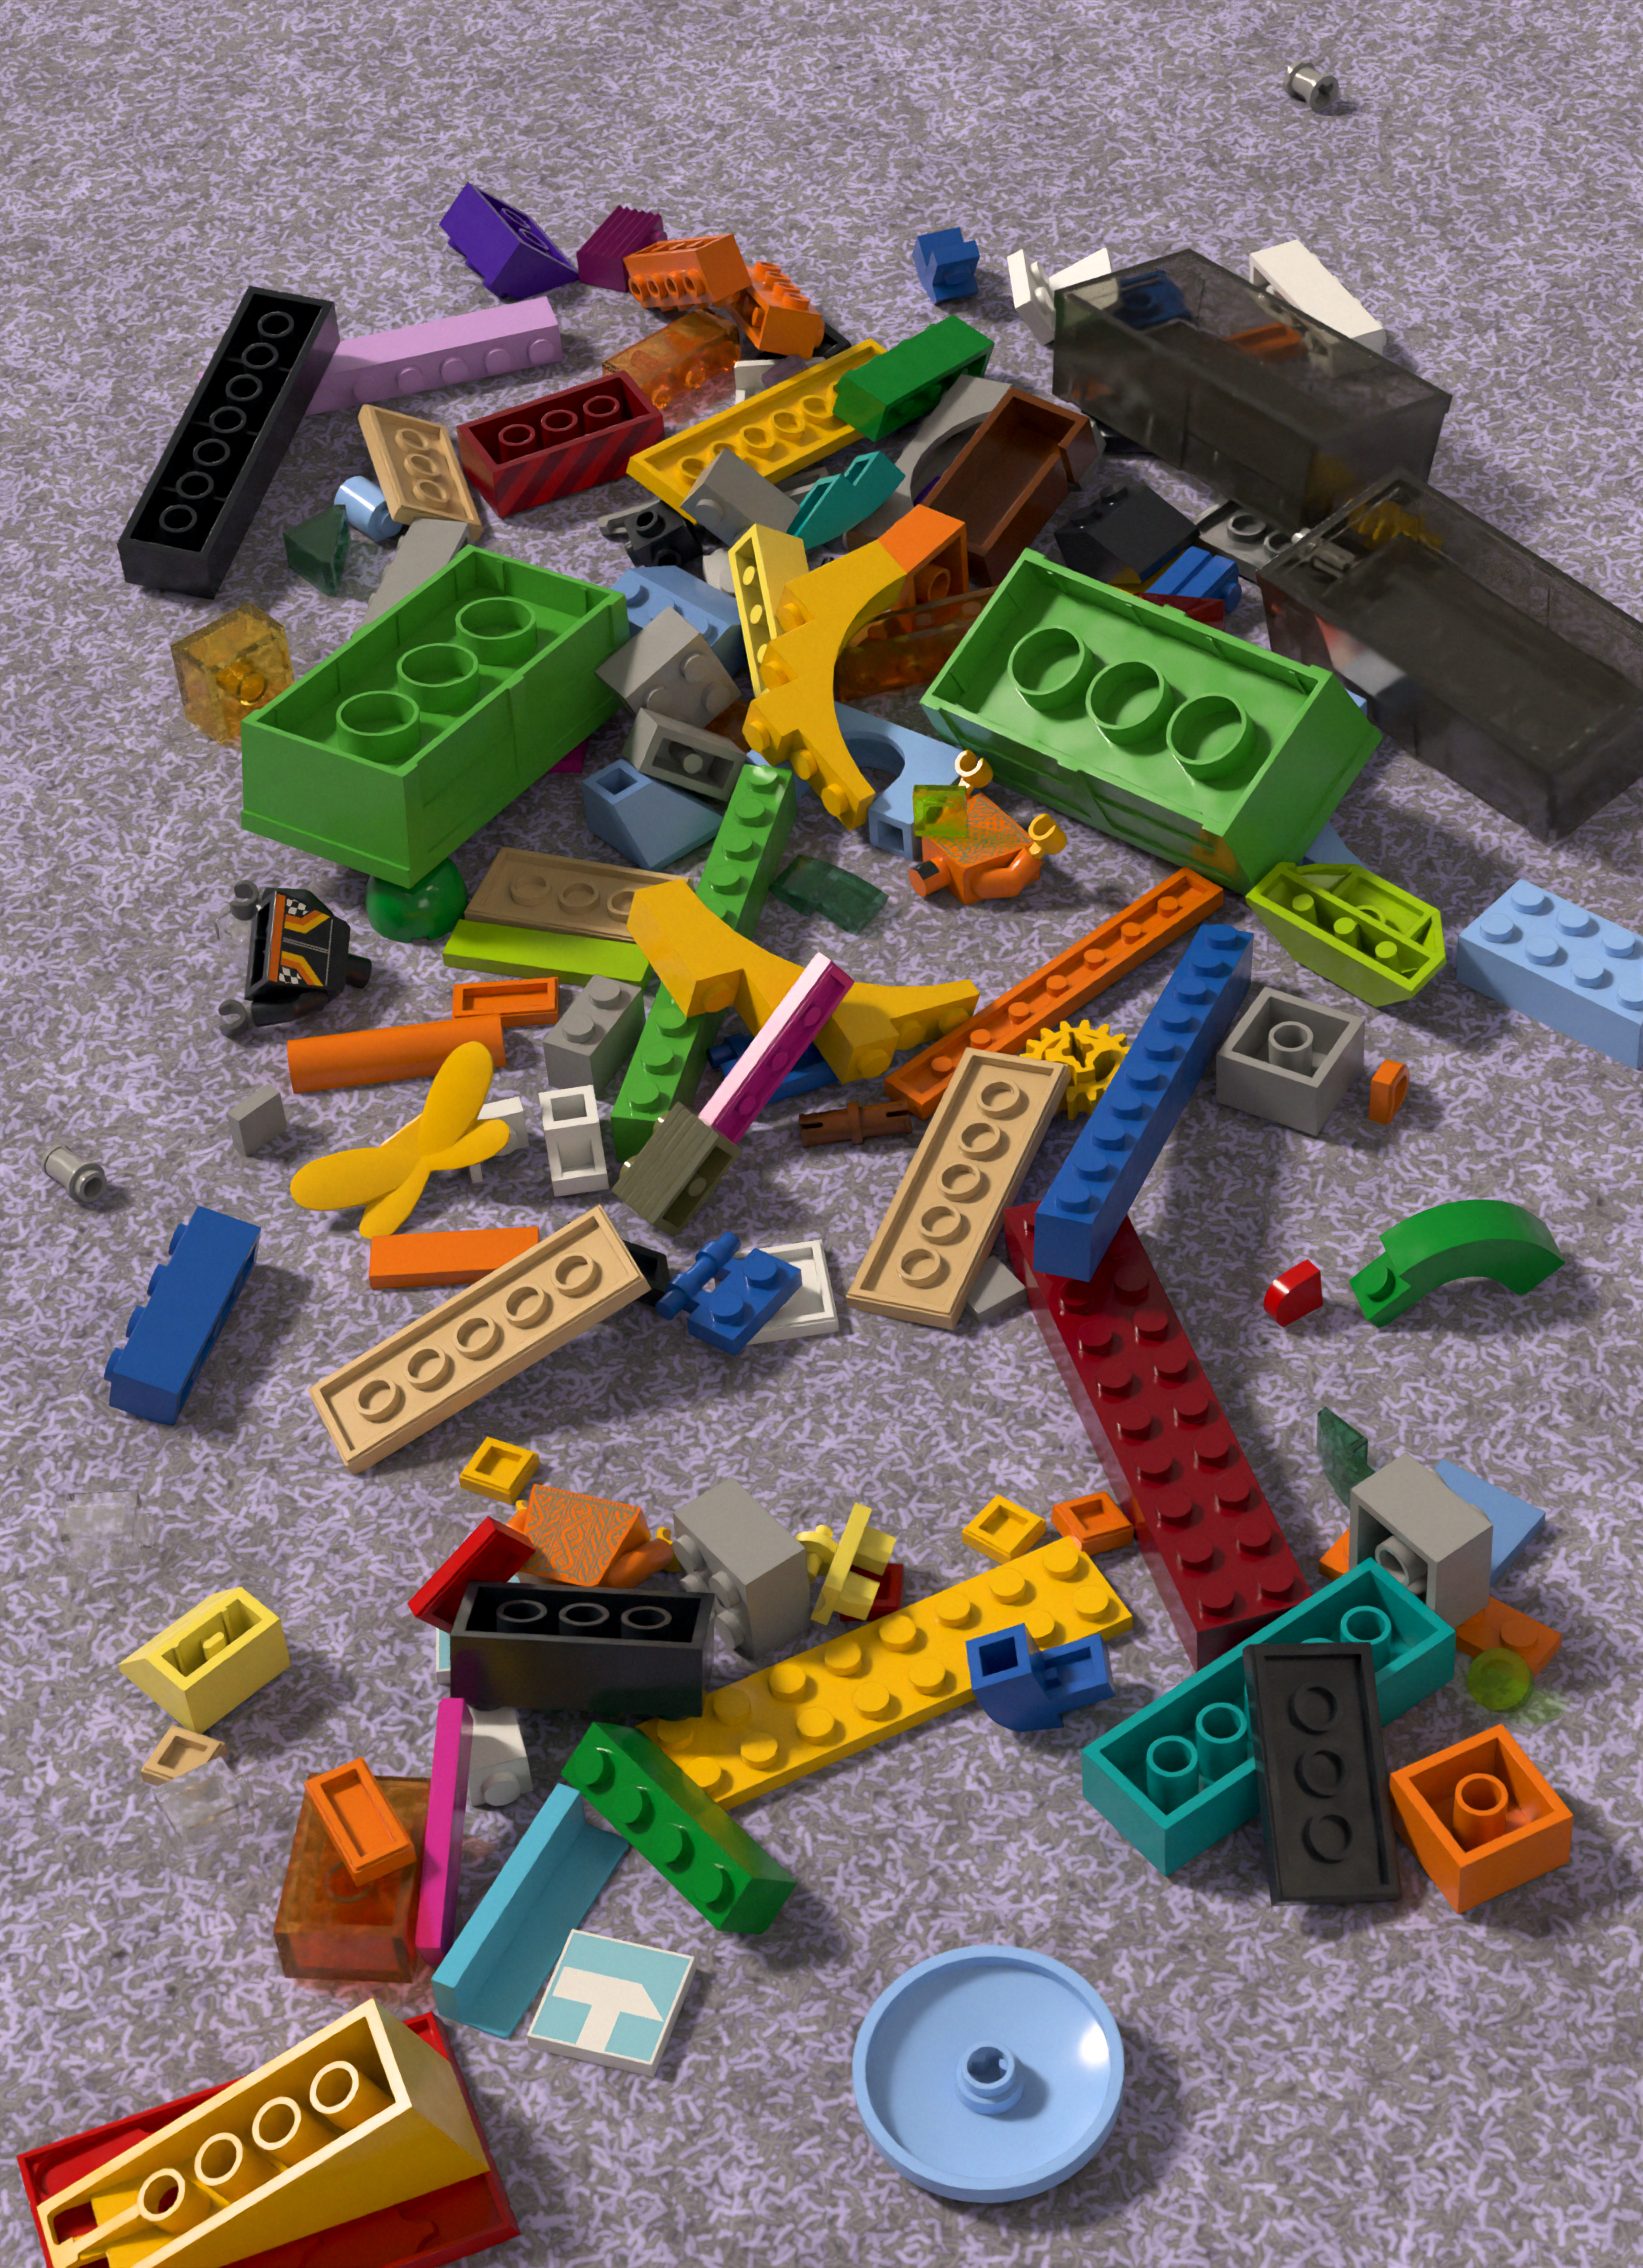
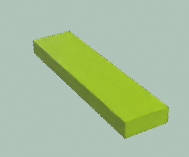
[442,919,654,993]

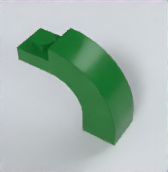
[1349,1199,1566,1328]

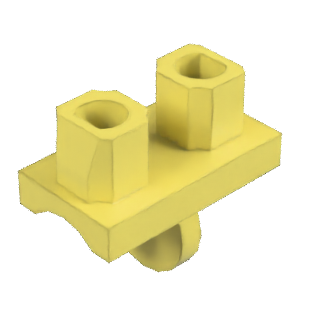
[794,1502,897,1626]

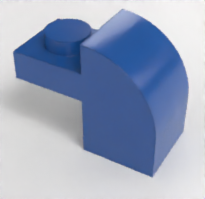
[912,227,980,304]
[965,1623,1116,1732]

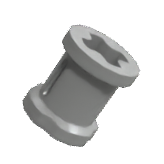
[1283,60,1339,111]

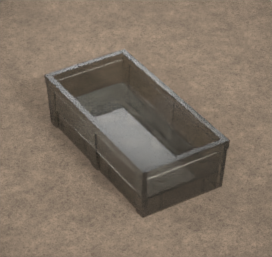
[1052,248,1453,539]
[1255,465,1643,848]

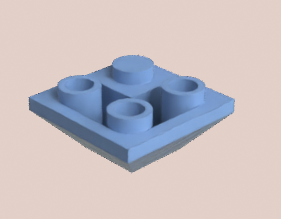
[581,758,724,872]

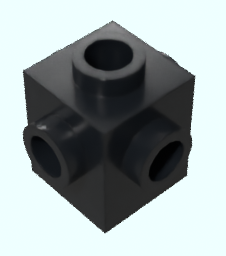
[623,500,705,568]

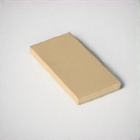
[357,404,484,541]
[464,846,694,944]

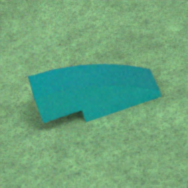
[786,450,906,550]

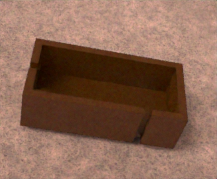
[920,387,1098,592]

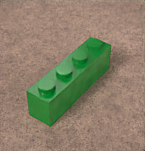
[832,314,995,442]
[560,1722,798,1935]

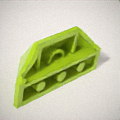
[1245,862,1447,1007]

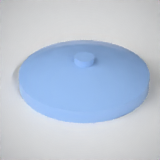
[852,1945,1125,2203]

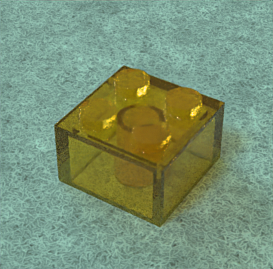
[170,601,295,745]

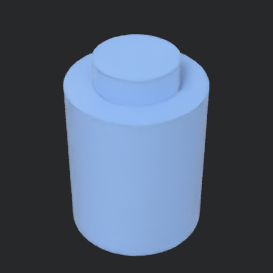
[334,476,403,542]

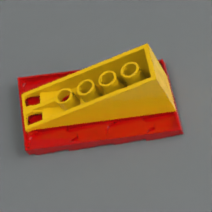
[16,1998,522,2268]

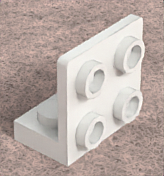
[1007,248,1120,345]

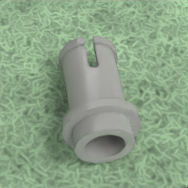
[41,1144,107,1203]

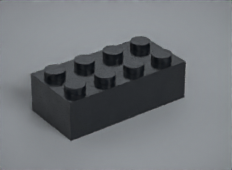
[450,1580,715,1721]

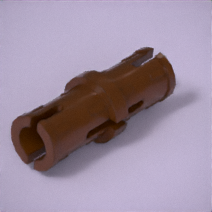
[799,1098,913,1149]

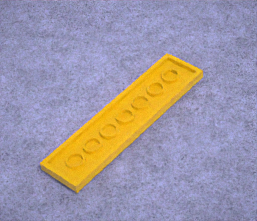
[626,338,887,525]
[635,1536,1133,1811]

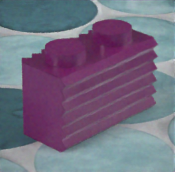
[576,205,668,293]

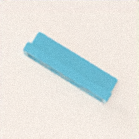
[431,1783,629,2040]

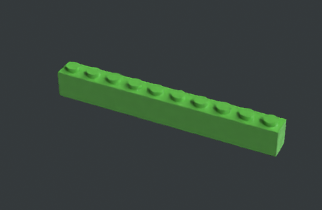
[610,764,798,1162]

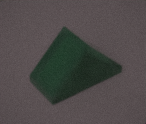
[282,504,352,597]

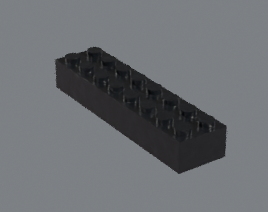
[117,286,340,600]

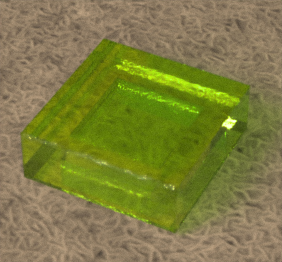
[912,785,968,837]

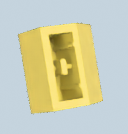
[118,1587,291,1734]

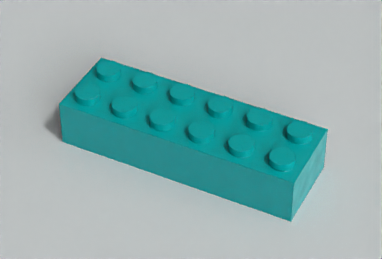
[1081,1557,1456,1877]

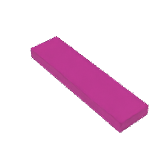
[700,952,855,1145]
[415,1698,474,1965]

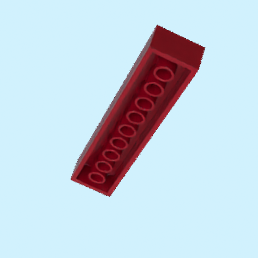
[1004,1200,1312,1673]

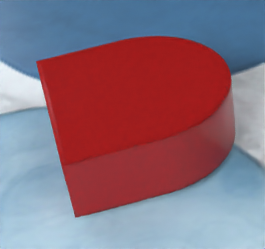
[1263,1259,1323,1327]

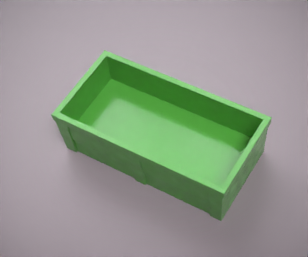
[241,544,631,889]
[919,548,1383,896]

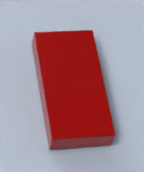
[407,1516,537,1634]

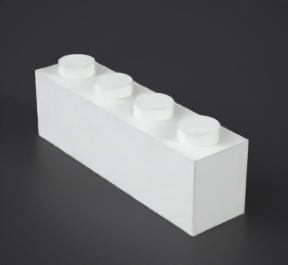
[1250,239,1387,379]

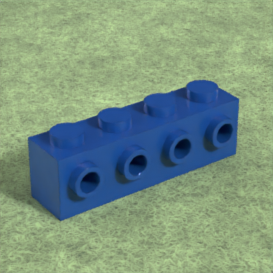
[104,1205,261,1426]

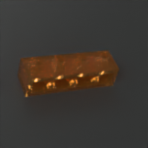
[833,585,1000,703]

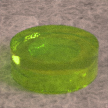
[1467,1648,1534,1714]

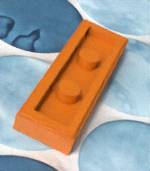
[369,1226,541,1289]

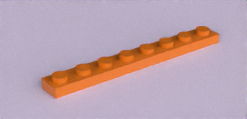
[884,866,1224,1120]

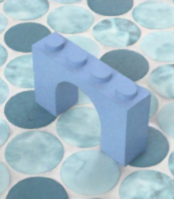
[743,701,980,861]

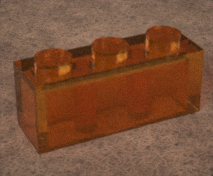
[601,307,742,409]

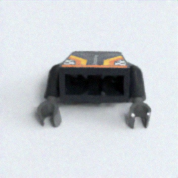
[218,880,372,1037]

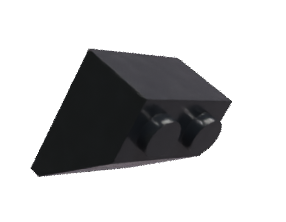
[1054,482,1202,584]

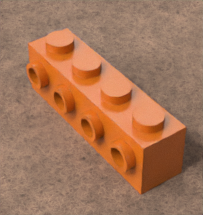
[623,233,753,312]
[723,261,825,360]

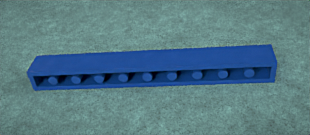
[1033,924,1254,1282]

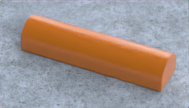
[287,1013,507,1094]

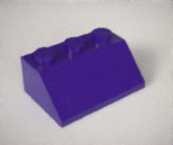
[439,182,579,300]

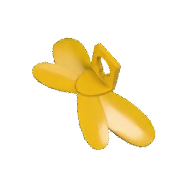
[290,1041,510,1239]

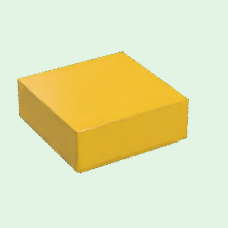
[459,1436,540,1505]
[962,1494,1046,1565]

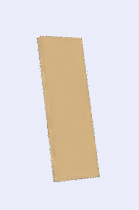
[845,1047,1071,1330]
[307,1204,652,1475]

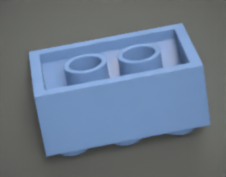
[609,565,748,678]

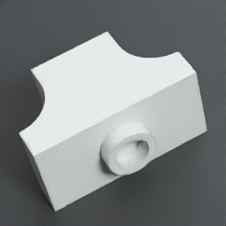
[538,1085,609,1197]

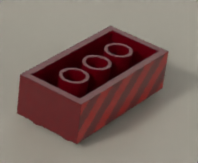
[456,370,665,519]

